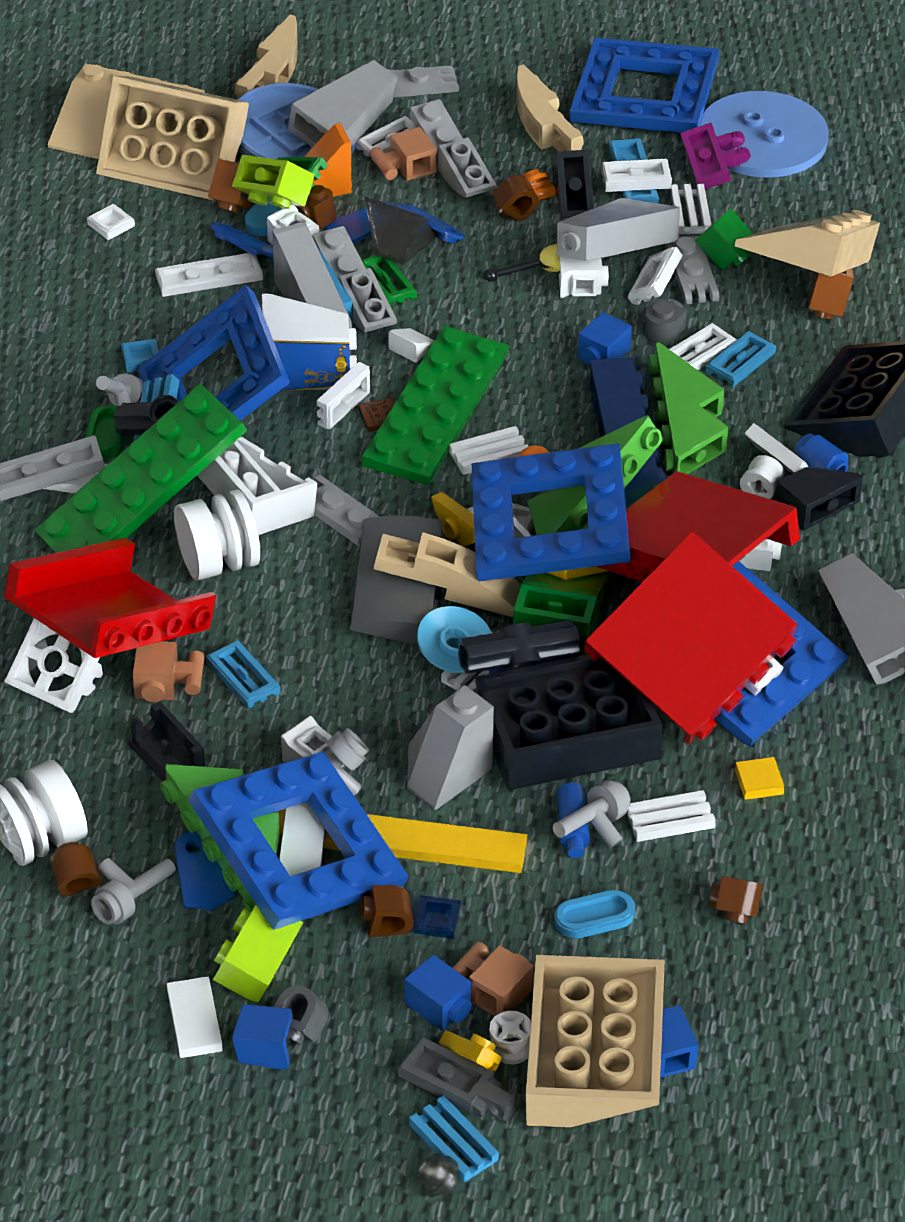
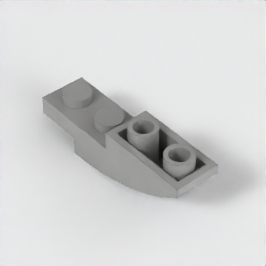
[409,99,496,198]
[312,226,397,332]

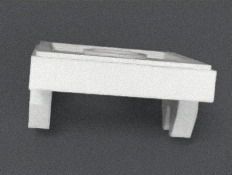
[4,618,103,713]

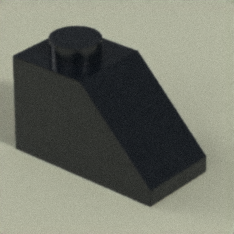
[551,149,594,218]
[776,467,863,531]

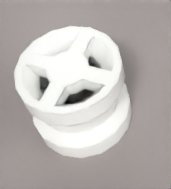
[740,455,785,499]
[489,1011,531,1065]

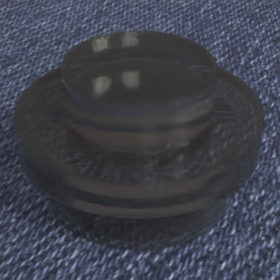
[417,1153,458,1197]

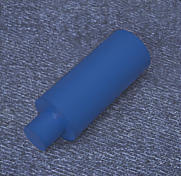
[557,783,590,858]

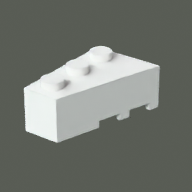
[197,437,317,535]

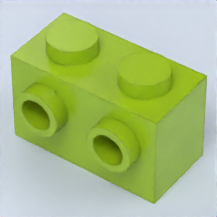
[232,155,315,209]
[213,904,304,1003]

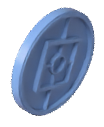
[238,83,356,159]
[700,91,829,177]

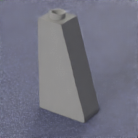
[288,60,397,147]
[557,198,680,261]
[272,222,352,328]
[819,553,905,685]

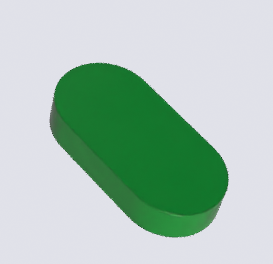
[85,405,124,460]

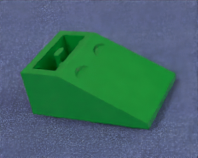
[513,572,610,655]

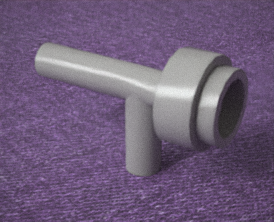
[96,373,144,406]
[327,728,369,795]
[553,780,630,848]
[91,858,176,925]

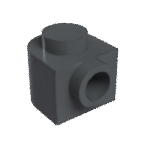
[645,298,687,343]
[274,985,328,1045]

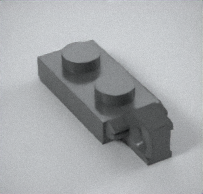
[398,1037,516,1123]

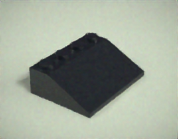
[783,341,905,458]
[475,654,662,790]

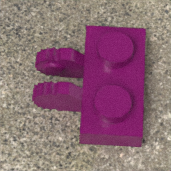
[680,122,751,189]

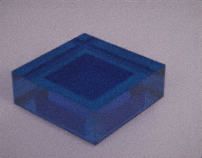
[413,895,461,939]

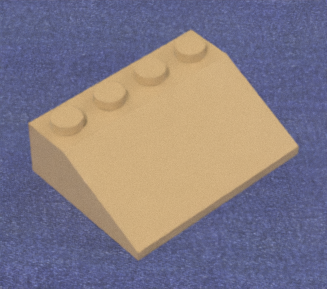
[48,64,205,159]
[96,76,249,200]
[735,210,880,276]
[526,955,665,1127]

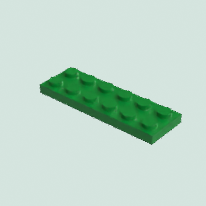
[362,326,509,485]
[34,383,247,553]

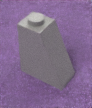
[407,685,494,810]

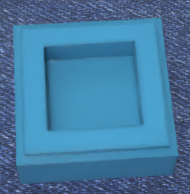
[121,339,159,373]

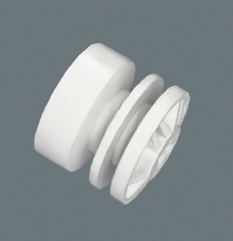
[174,489,260,581]
[0,760,88,866]

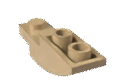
[235,14,298,100]
[517,64,584,151]
[373,532,521,617]

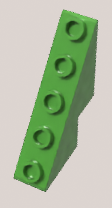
[648,342,728,474]
[527,415,663,535]
[160,764,280,911]

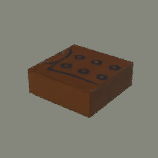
[358,398,395,432]

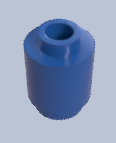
[794,434,848,472]

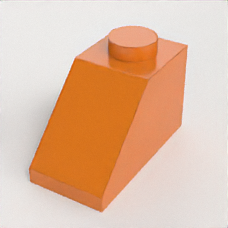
[304,123,352,197]

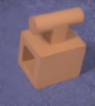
[369,127,437,181]
[133,642,204,702]
[452,942,534,1017]

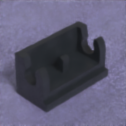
[129,701,205,782]

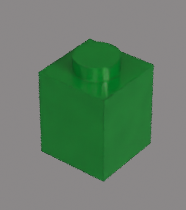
[695,208,753,269]

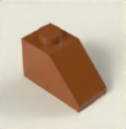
[208,158,254,213]
[808,269,854,319]

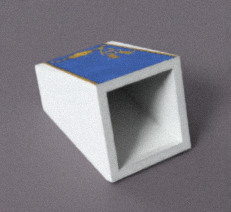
[262,294,357,391]

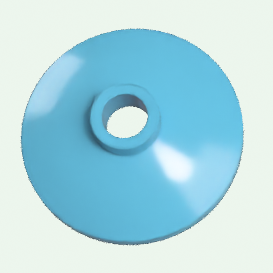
[417,606,491,673]

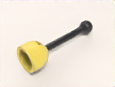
[484,244,560,282]

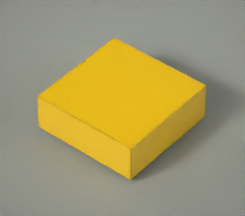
[735,757,784,800]

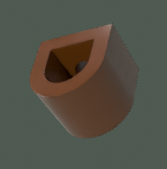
[492,175,539,221]
[295,185,337,230]
[50,842,104,897]
[708,876,763,923]
[359,885,414,938]

